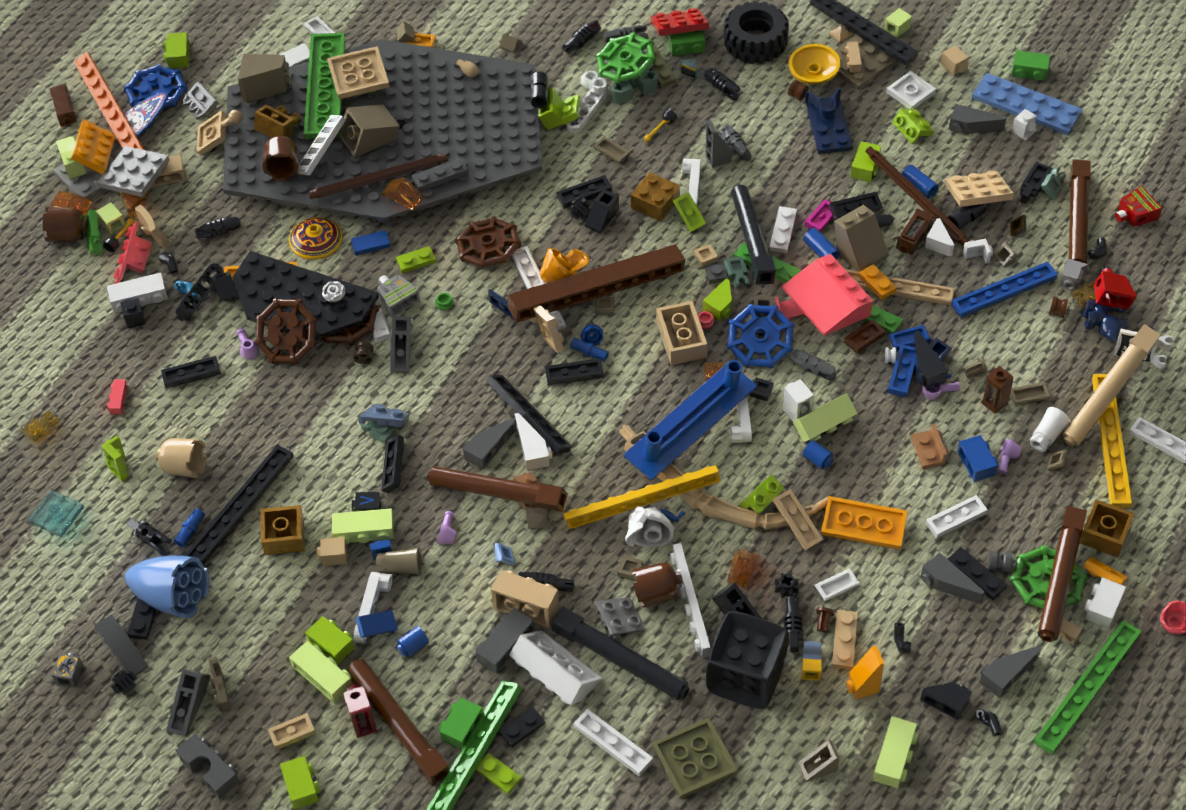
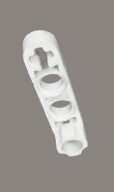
[567,77,607,133]
[682,159,701,205]
[731,397,752,443]
[353,572,393,644]

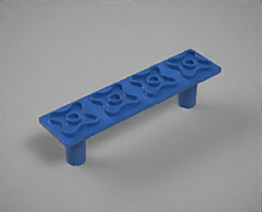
[624,360,757,480]

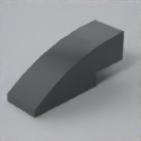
[94,614,149,675]

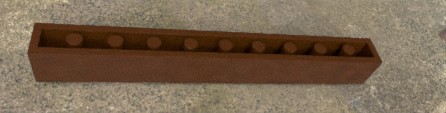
[508,244,686,323]

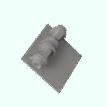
[595,597,646,641]

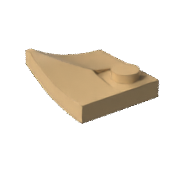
[135,204,170,249]

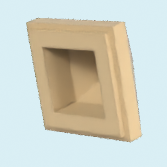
[829,25,852,43]

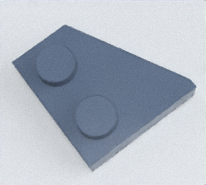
[359,404,409,427]

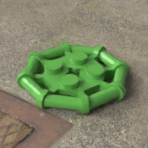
[596,33,657,84]
[1010,545,1088,609]

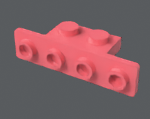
[113,222,152,284]

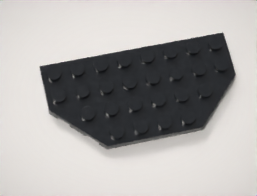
[232,251,379,341]

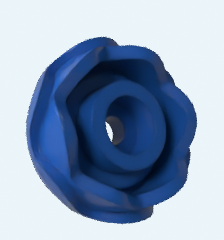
[581,324,604,345]

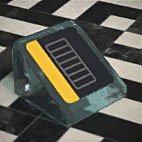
[679,59,697,79]

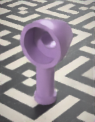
[236,329,259,359]
[923,382,960,400]
[997,439,1021,475]
[437,511,457,545]

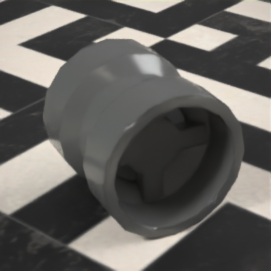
[989,551,1012,573]

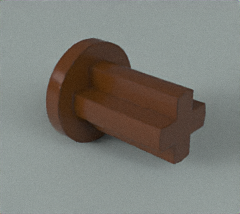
[816,607,835,633]

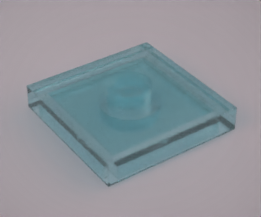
[28,490,84,538]

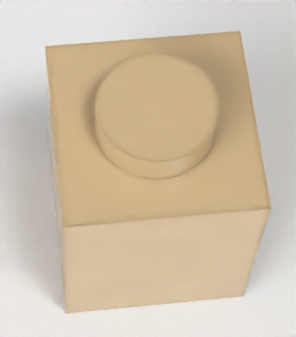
[941,45,969,76]
[317,537,347,566]

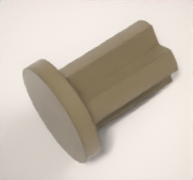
[963,357,988,377]

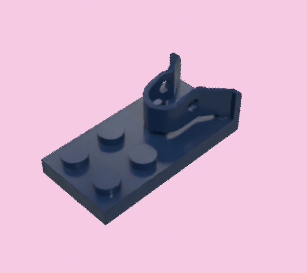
[805,88,853,154]

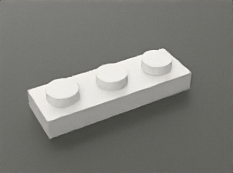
[769,206,797,253]
[925,495,988,539]

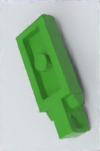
[85,209,103,255]

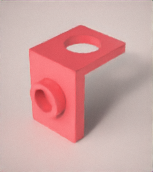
[775,297,805,319]

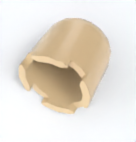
[157,438,207,479]

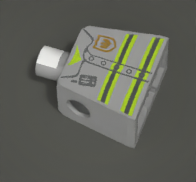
[377,275,420,318]

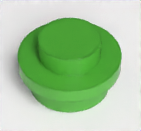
[435,293,454,310]

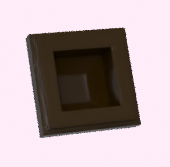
[1010,214,1026,237]

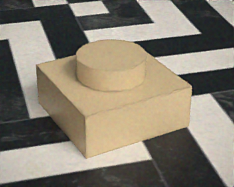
[693,244,718,267]

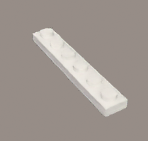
[670,543,710,658]

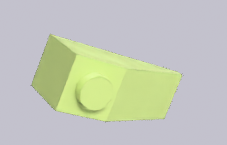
[56,136,86,179]

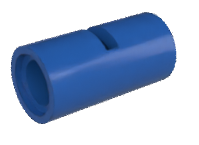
[902,164,939,199]
[803,228,840,260]

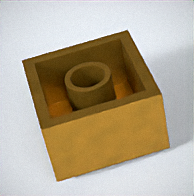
[631,172,680,222]
[1080,499,1135,557]
[261,505,305,555]

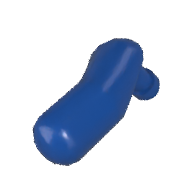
[659,509,685,522]

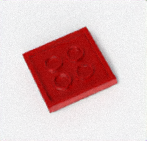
[650,8,709,36]

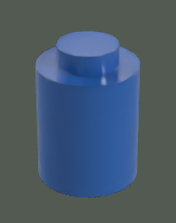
[803,440,834,469]
[396,626,429,657]

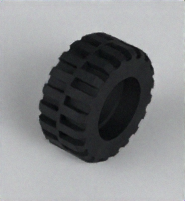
[724,1,789,64]

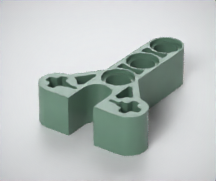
[605,57,658,104]

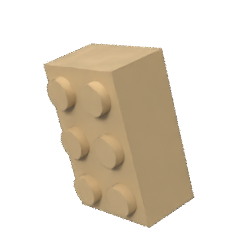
[656,301,707,365]
[491,570,559,629]

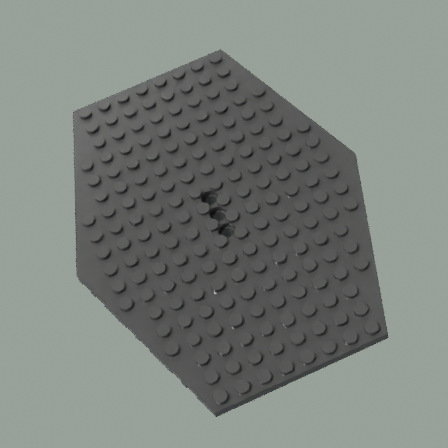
[223,39,542,222]

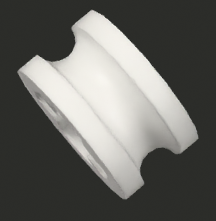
[885,347,896,364]

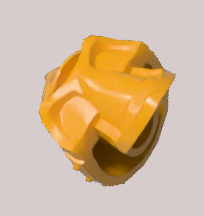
[540,248,589,283]

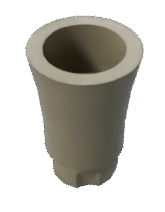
[376,547,422,575]

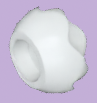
[581,71,600,89]
[322,281,345,303]

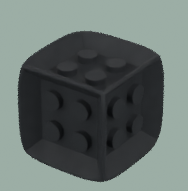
[706,612,789,709]

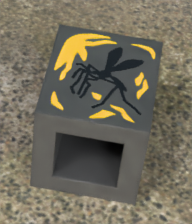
[52,653,84,688]

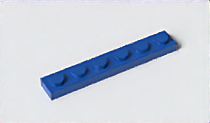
[951,262,1058,318]

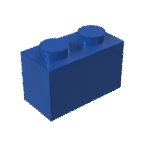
[957,435,998,482]

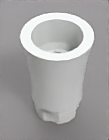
[1030,407,1071,452]

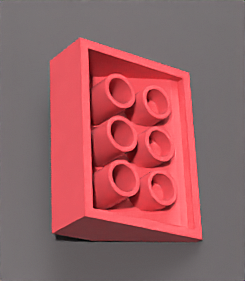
[782,254,873,336]

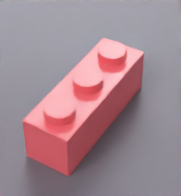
[107,379,128,414]

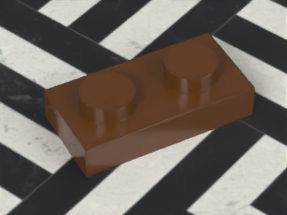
[844,320,886,354]

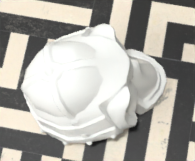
[625,507,675,546]

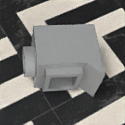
[1059,259,1088,290]

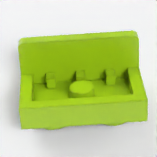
[893,108,934,143]

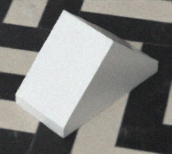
[925,218,954,256]

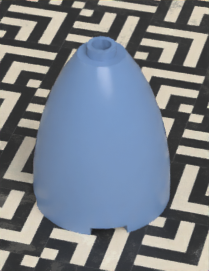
[125,555,209,618]

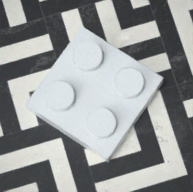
[886,71,936,109]

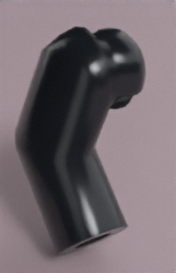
[1088,238,1107,259]
[975,709,1003,736]

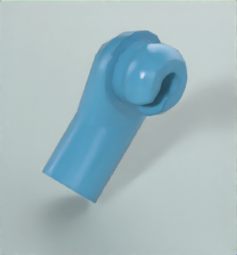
[174,281,198,299]

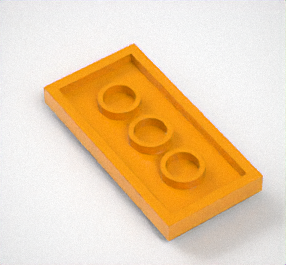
[71,119,115,175]
[821,496,908,550]

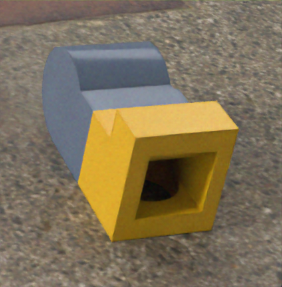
[801,641,822,681]

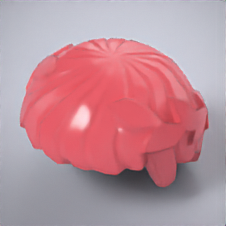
[1160,600,1186,635]

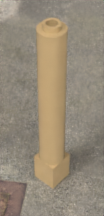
[1062,324,1161,447]

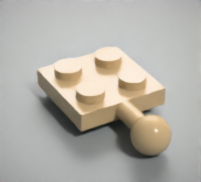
[196,110,242,155]
[529,305,564,353]

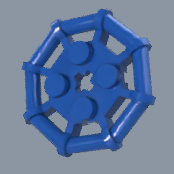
[124,64,188,109]
[726,304,795,369]

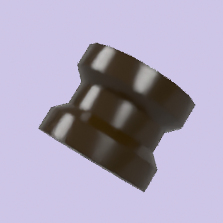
[353,342,374,364]

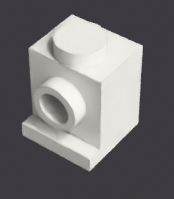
[1012,109,1037,140]

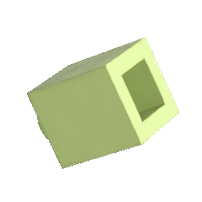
[884,8,912,38]
[96,203,125,234]

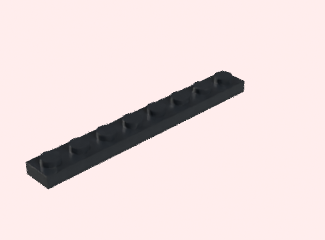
[810,0,918,65]
[183,444,294,565]

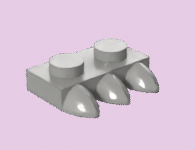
[183,81,219,118]

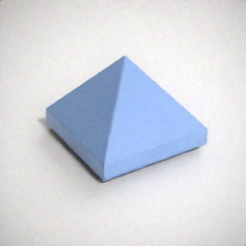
[495,543,515,565]

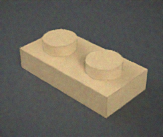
[268,713,316,750]

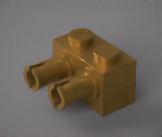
[254,105,301,138]

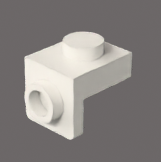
[963,239,993,264]

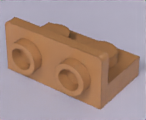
[911,424,949,469]

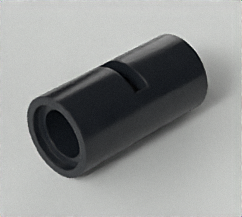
[531,72,548,108]
[947,204,986,230]

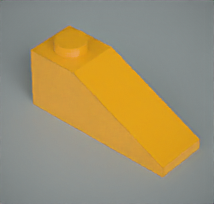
[846,645,884,700]

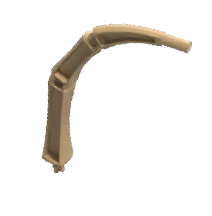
[619,425,828,530]

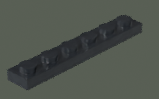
[487,375,573,454]

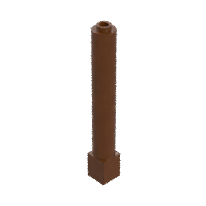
[1068,159,1091,264]
[427,466,568,512]
[1037,506,1087,642]
[348,659,449,786]

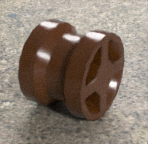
[788,80,809,101]
[1049,296,1068,318]

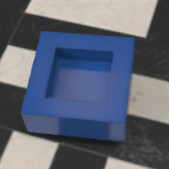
[370,540,392,560]

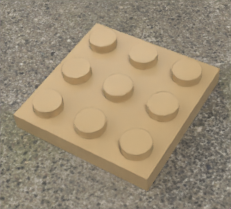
[327,46,390,99]
[945,171,1013,207]

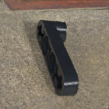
[175,263,224,321]

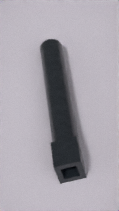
[731,185,776,285]
[551,607,690,700]

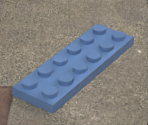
[972,73,1083,135]

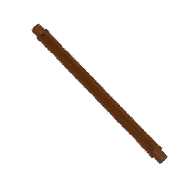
[865,146,969,246]
[308,154,448,200]

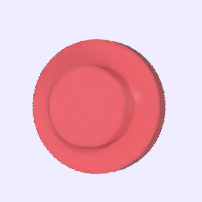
[698,311,715,329]

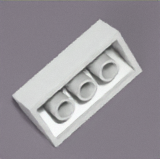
[509,630,603,705]

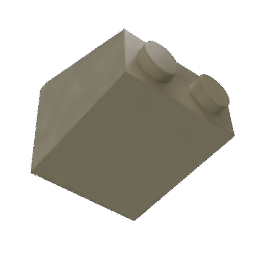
[238,54,292,103]
[340,104,400,157]
[834,205,888,272]

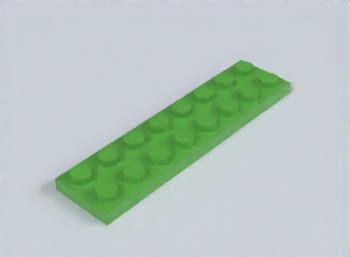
[304,33,345,139]

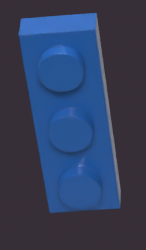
[888,345,915,397]

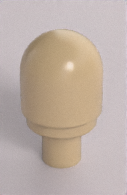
[457,59,479,77]

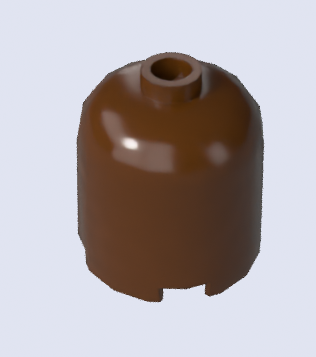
[262,136,298,181]
[43,206,88,242]
[632,563,683,608]

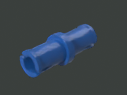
[570,337,609,362]
[174,508,205,547]

